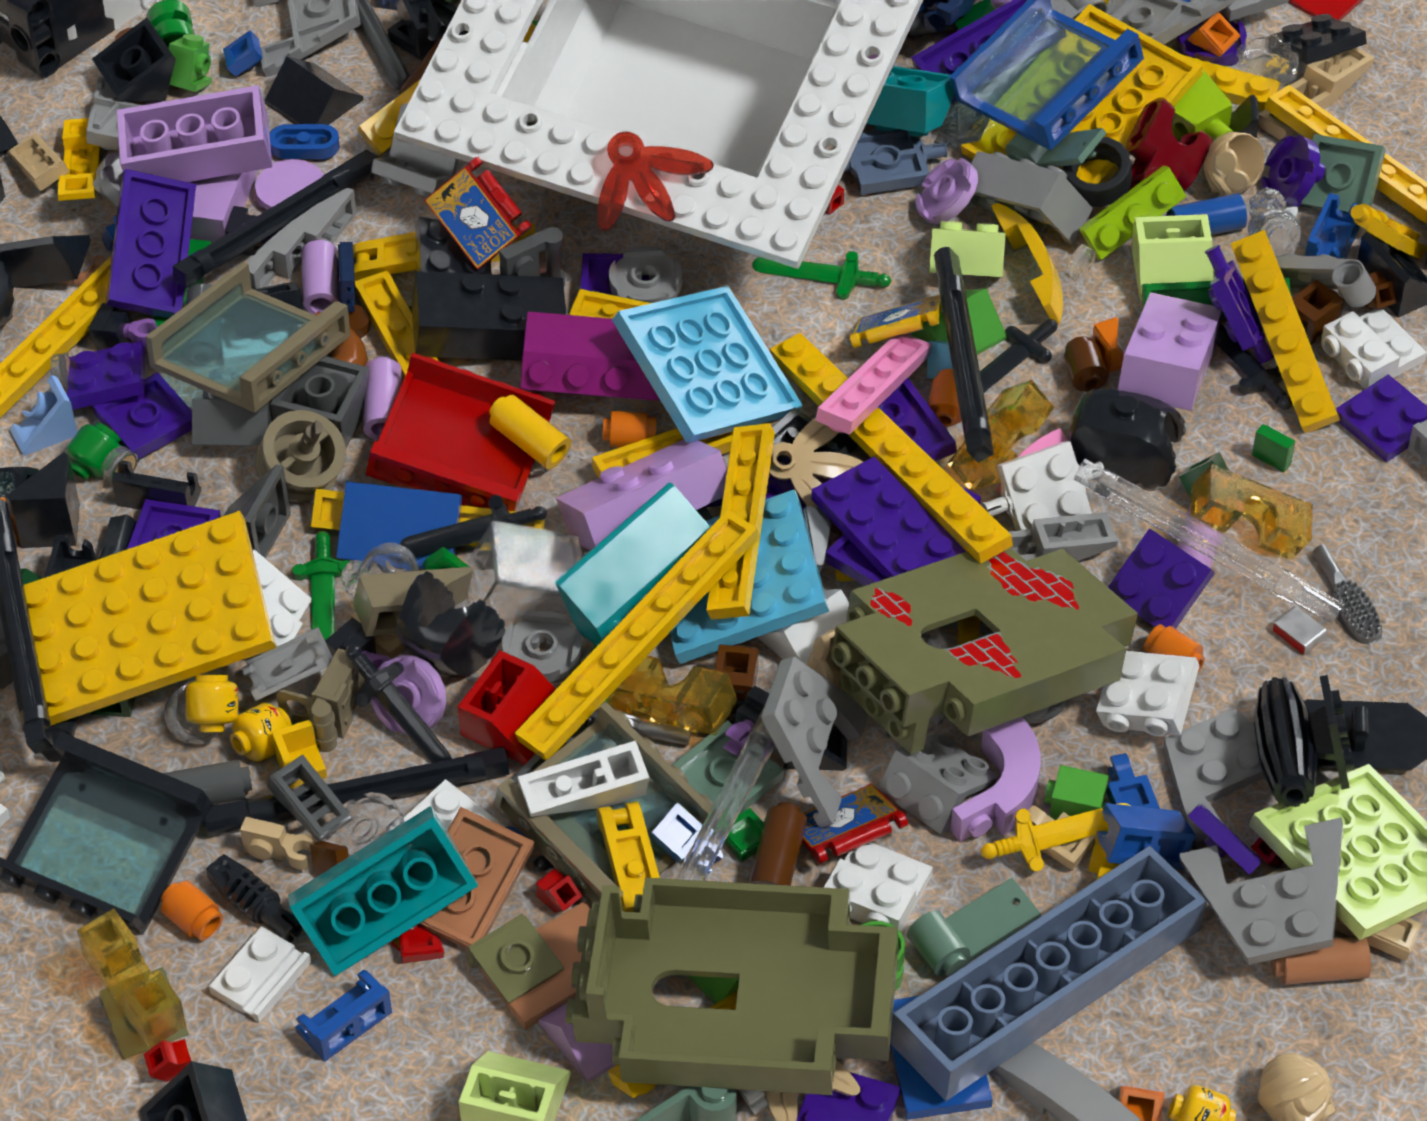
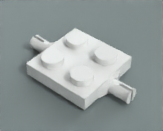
[981,441,1106,531]

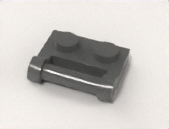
[499,227,565,286]

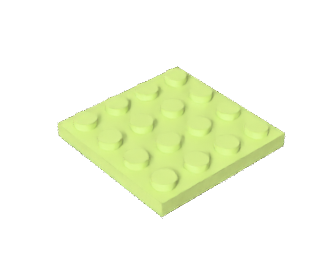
[1249,764,1427,940]

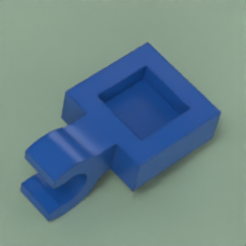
[1106,753,1160,809]

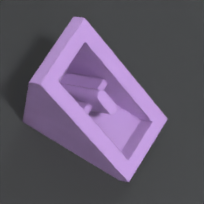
[538,1003,618,1083]

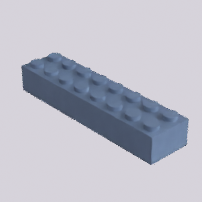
[890,846,1207,1101]

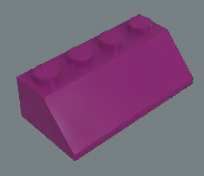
[520,311,661,401]

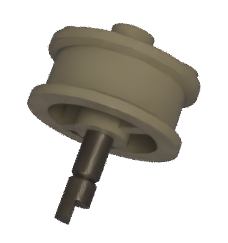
[255,410,346,503]

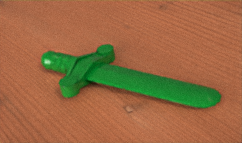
[752,251,891,300]
[292,531,353,640]

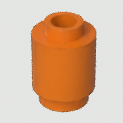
[928,369,962,427]
[602,411,657,449]
[1143,624,1205,672]
[161,880,223,941]

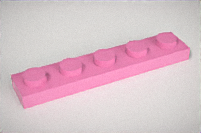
[815,334,932,435]

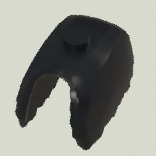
[1067,389,1186,488]
[397,571,505,677]

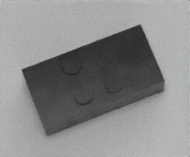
[411,271,567,360]

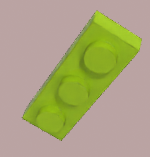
[1079,165,1187,260]

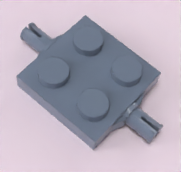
[844,129,948,195]

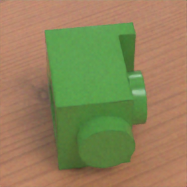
[169,34,212,92]

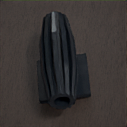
[1254,675,1355,807]

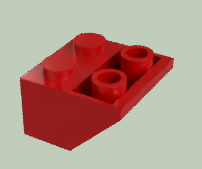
[457,650,556,765]

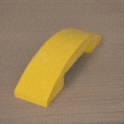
[57,118,101,201]
[991,203,1063,324]

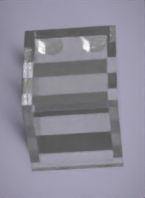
[467,521,585,627]

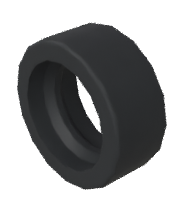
[1062,137,1132,207]

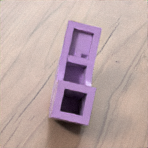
[951,717,1041,842]

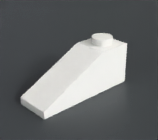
[517,741,649,817]

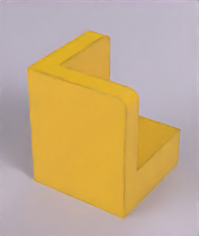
[272,720,327,789]

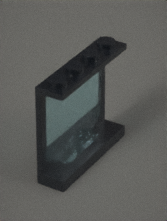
[0,731,213,935]

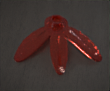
[597,131,714,231]

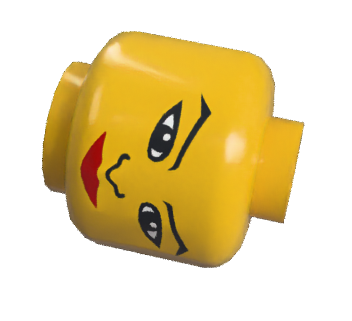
[186,675,238,732]
[230,703,292,762]
[1167,1084,1236,1121]

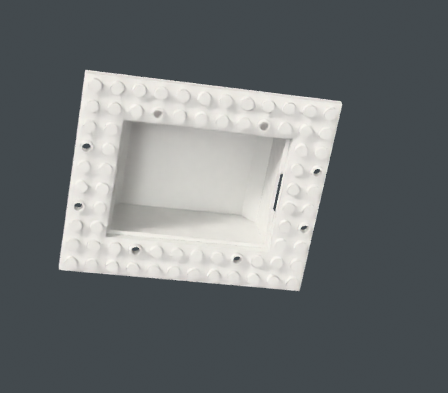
[394,0,923,269]

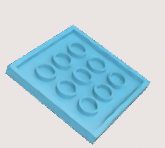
[612,286,803,444]
[670,489,829,664]

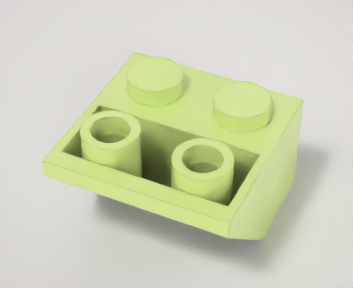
[1131,214,1213,301]
[929,221,1006,277]
[459,1051,571,1121]

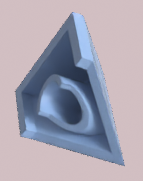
[10,375,77,455]

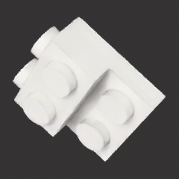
[1321,308,1427,389]
[253,550,312,655]
[1096,651,1199,736]
[824,842,933,932]

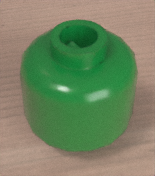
[65,422,122,480]

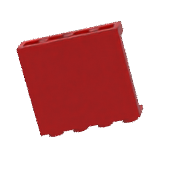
[365,352,555,512]

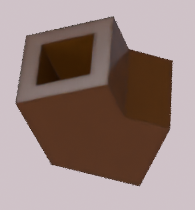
[1364,270,1397,309]

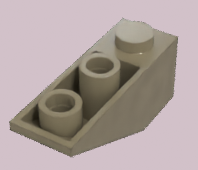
[353,567,473,637]

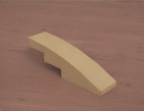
[1258,47,1375,140]

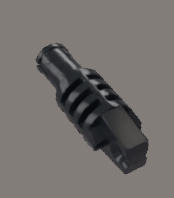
[206,854,303,943]

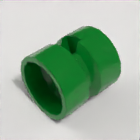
[146,0,195,48]

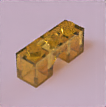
[948,380,1055,490]
[1190,464,1313,560]
[608,656,738,736]
[77,909,186,1048]

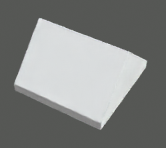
[757,589,849,665]

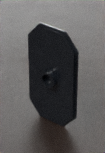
[1304,699,1427,771]

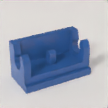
[1305,193,1360,259]
[1097,803,1196,870]
[295,969,392,1062]

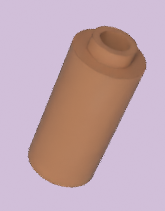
[1271,936,1371,985]

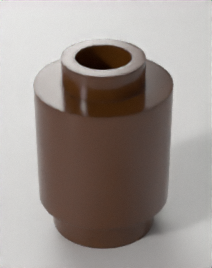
[1064,336,1109,392]

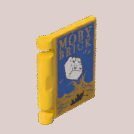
[850,294,942,349]

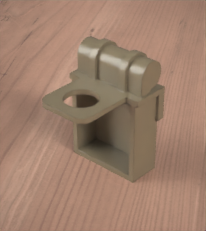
[276,648,364,752]

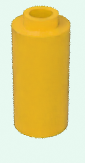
[489,395,571,470]

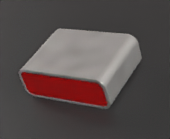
[1271,606,1327,655]

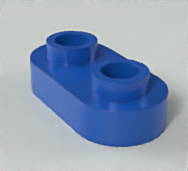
[269,124,340,159]

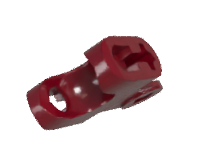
[1125,97,1213,193]

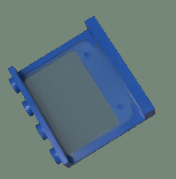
[949,0,1144,151]

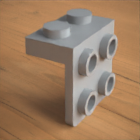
[371,103,459,197]
[878,734,998,835]

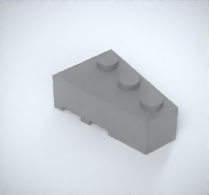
[970,151,1093,245]

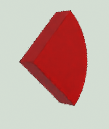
[398,924,444,963]

